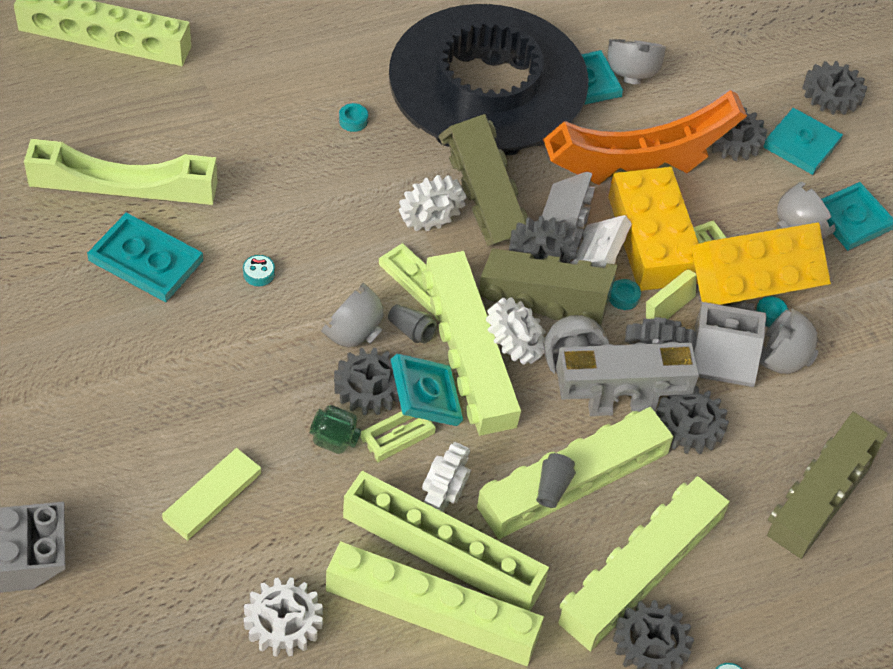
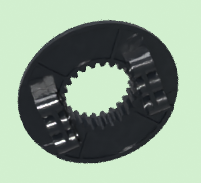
[389,4,588,155]

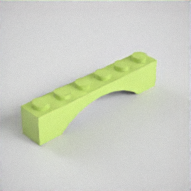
[24,139,218,205]

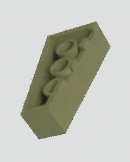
[479,248,618,326]

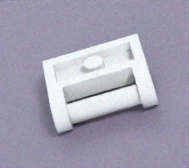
[570,215,632,268]

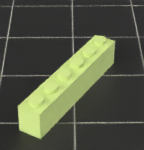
[422,251,521,436]
[477,407,674,540]
[343,471,549,611]
[558,476,730,652]
[326,541,544,667]

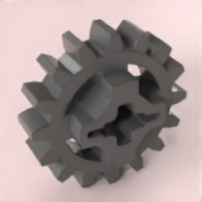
[802,61,867,115]
[711,107,767,161]
[509,216,578,263]
[625,317,697,349]
[334,348,400,415]
[656,386,729,454]
[613,600,694,669]

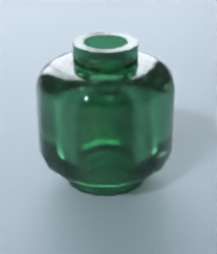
[309,405,362,454]

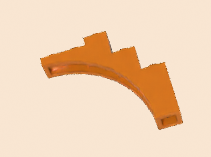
[543,90,747,185]

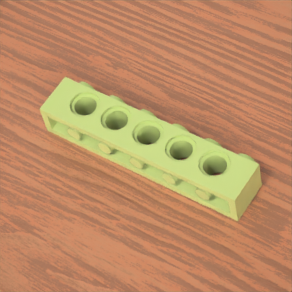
[14,0,191,66]

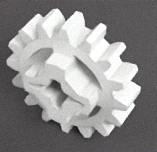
[399,175,466,231]
[486,297,546,365]
[422,442,471,512]
[244,578,323,656]

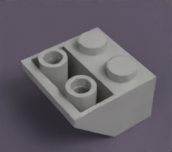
[542,172,595,247]
[693,302,766,387]
[0,502,66,593]

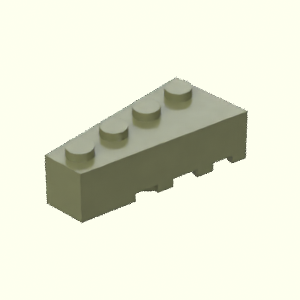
[439,114,528,246]
[767,411,888,559]

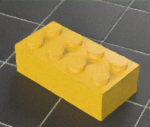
[608,167,699,291]
[691,222,831,305]

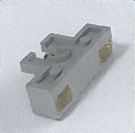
[556,342,699,416]

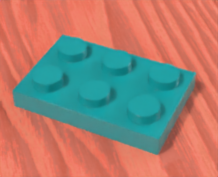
[87,212,204,302]

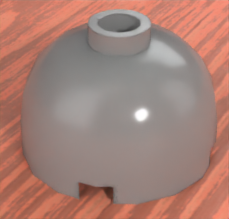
[608,39,666,84]
[776,182,835,240]
[321,283,384,347]
[759,308,818,374]
[544,315,609,374]

